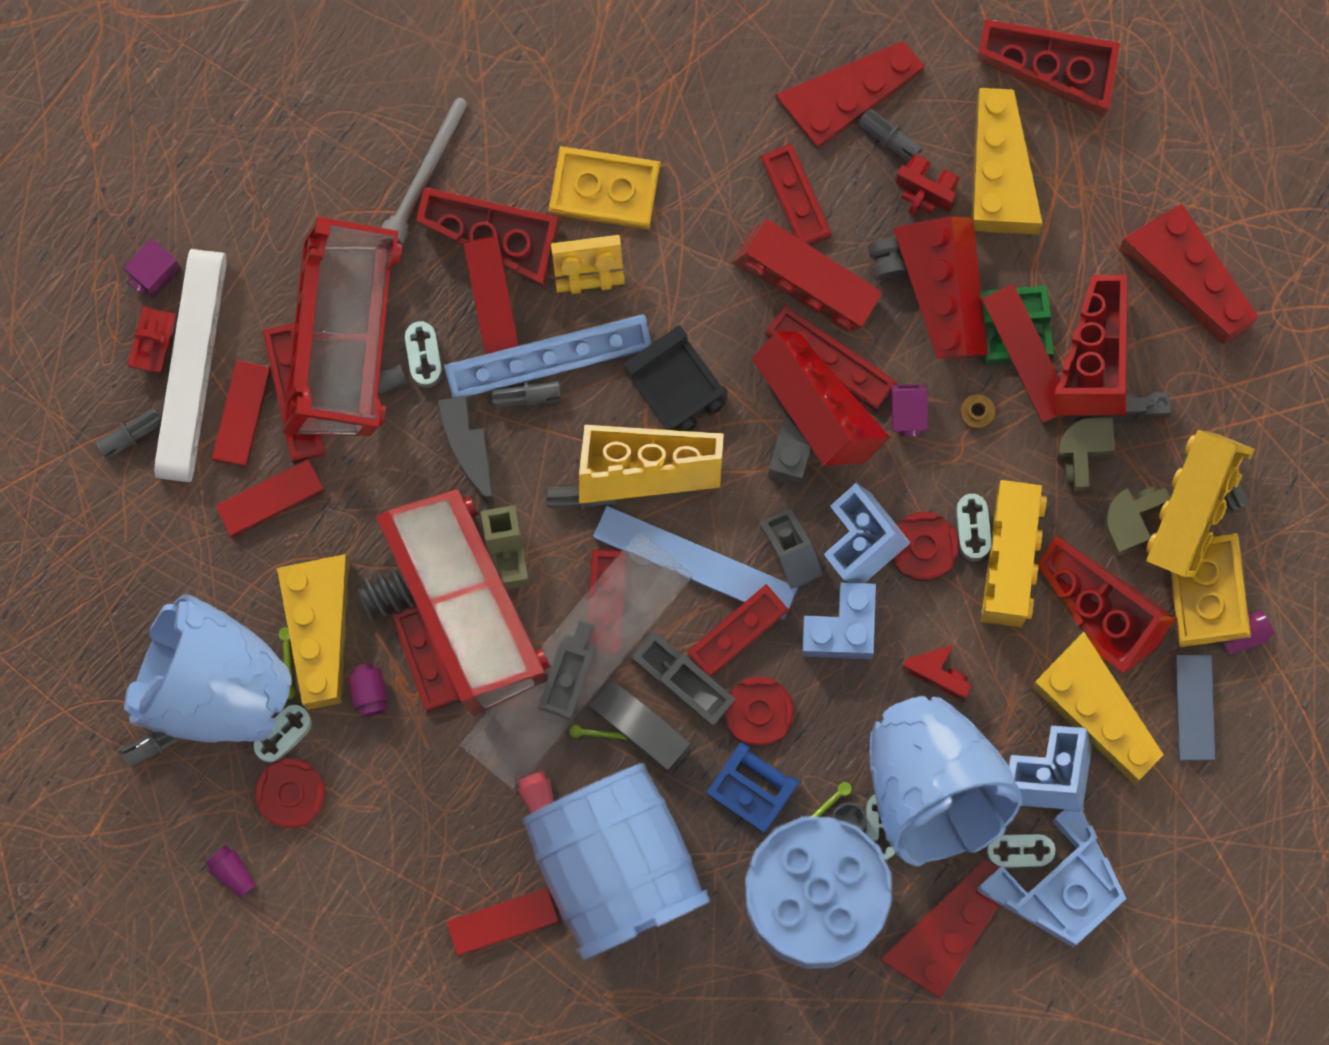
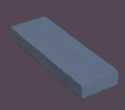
[1175,655,1215,761]

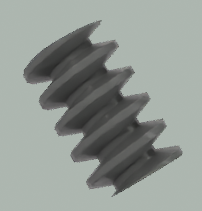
[358,558,436,622]

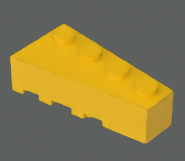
[971,88,1043,235]
[1146,430,1255,578]

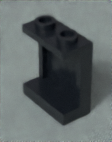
[623,325,728,431]

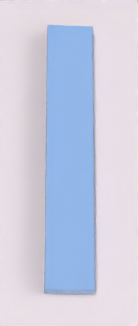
[444,314,652,398]
[593,506,798,621]

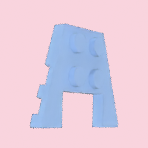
[977,808,1126,947]

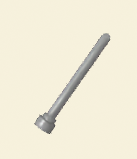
[379,98,467,245]

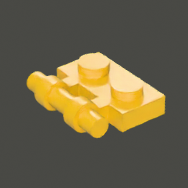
[551,235,625,295]

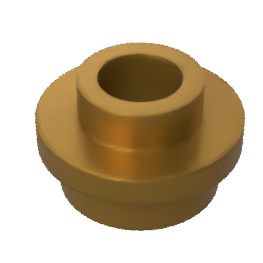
[960,394,995,429]

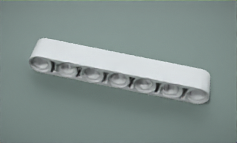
[154,249,226,482]

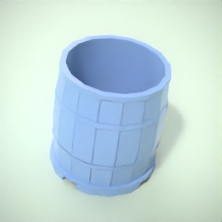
[521,763,710,960]
[746,817,891,968]

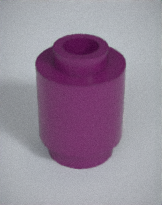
[347,663,389,718]

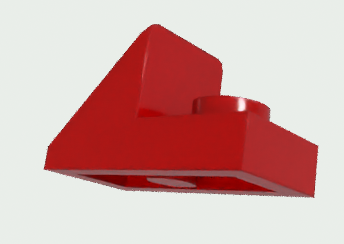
[902,645,972,703]

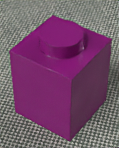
[123,238,182,298]
[890,384,928,437]

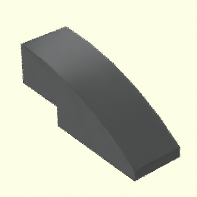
[438,396,494,503]
[629,631,736,726]
[589,680,691,773]

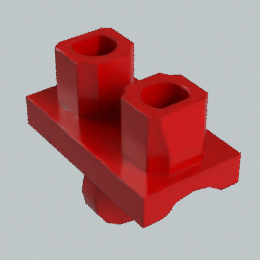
[895,154,959,216]
[127,306,178,375]

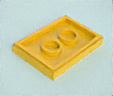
[548,146,661,230]
[1171,533,1251,647]

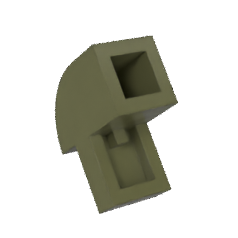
[1056,417,1115,494]
[1104,486,1171,558]
[481,505,529,589]

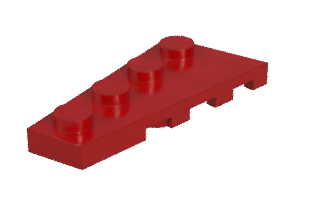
[776,41,925,150]
[880,859,1015,999]

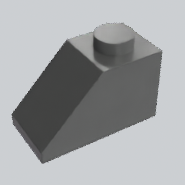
[768,412,812,487]
[760,508,823,589]

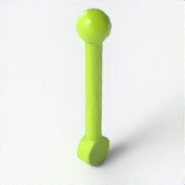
[279,627,296,700]
[569,725,627,740]
[810,782,852,818]

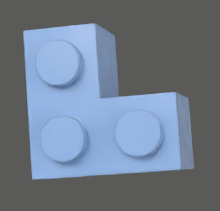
[824,483,910,583]
[802,582,876,660]
[1009,726,1092,811]

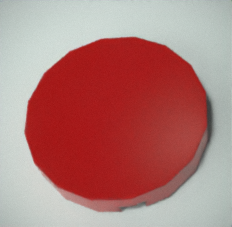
[892,512,959,582]
[724,676,794,747]
[255,758,325,828]

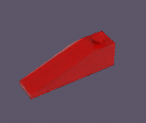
[1036,535,1177,673]

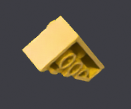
[579,425,724,504]
[980,480,1047,628]
[277,554,350,710]
[1032,632,1164,785]

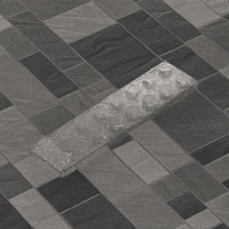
[459,530,693,791]

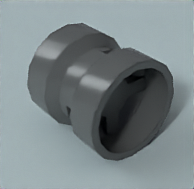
[868,238,908,281]
[831,802,867,832]

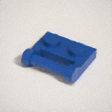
[706,742,800,834]

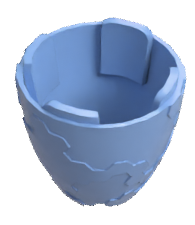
[124,595,292,743]
[870,696,1022,867]

